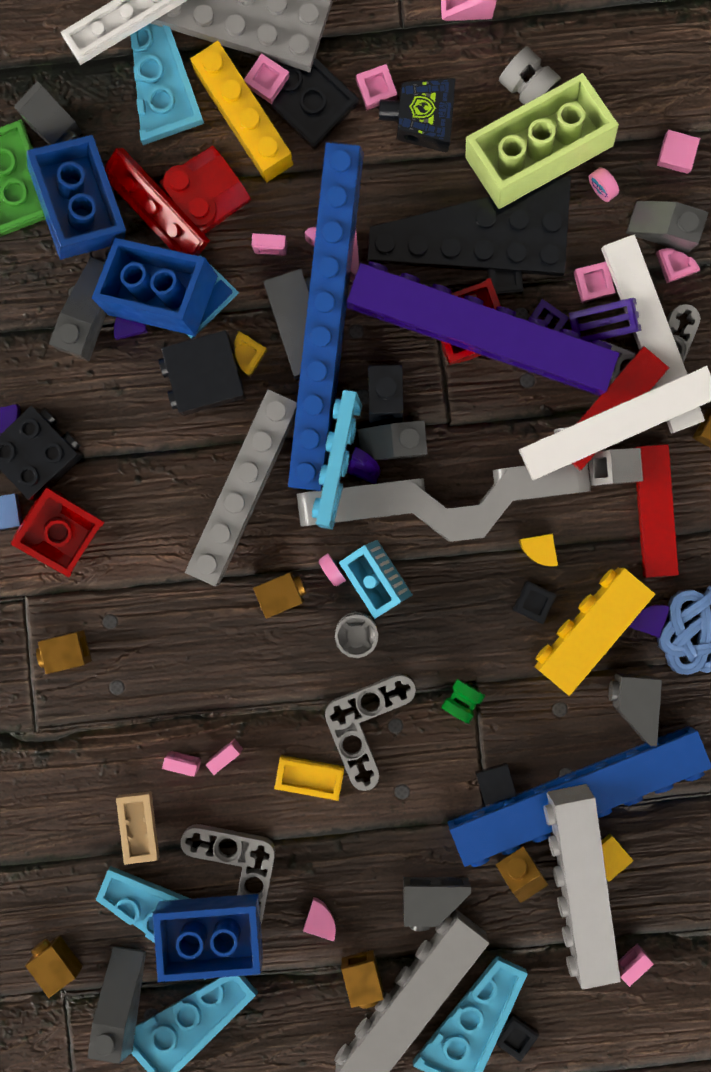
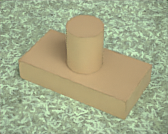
[116,791,159,865]

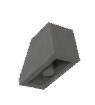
[14,82,83,145]
[626,201,709,254]
[358,421,427,461]
[608,673,662,746]
[403,877,471,931]

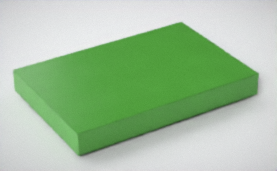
[0,119,46,237]

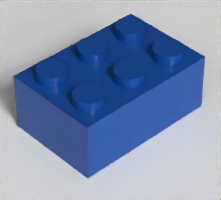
[26,135,126,260]
[92,238,218,336]
[153,894,263,982]

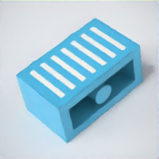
[339,540,413,619]

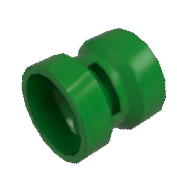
[441,679,486,724]

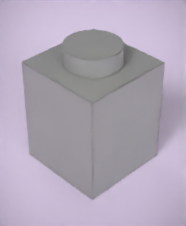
[589,448,643,486]

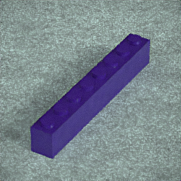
[347,262,620,396]

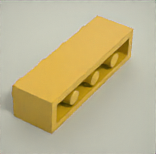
[190,41,293,183]
[534,567,655,696]

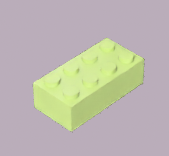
[465,73,619,209]

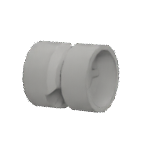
[498,46,562,105]
[335,611,378,658]

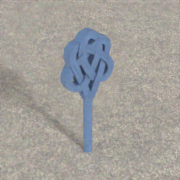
[657,586,711,675]

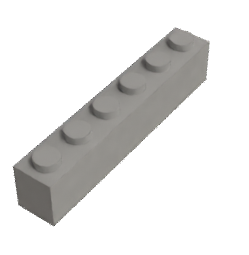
[185,389,297,586]
[544,784,621,990]
[334,909,489,1072]

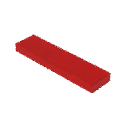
[104,148,210,256]
[571,346,669,471]
[633,444,679,578]

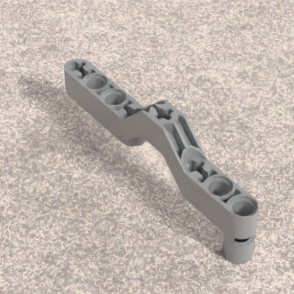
[296,426,591,542]

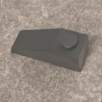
[49,257,106,361]
[263,269,311,380]
[87,946,146,1064]

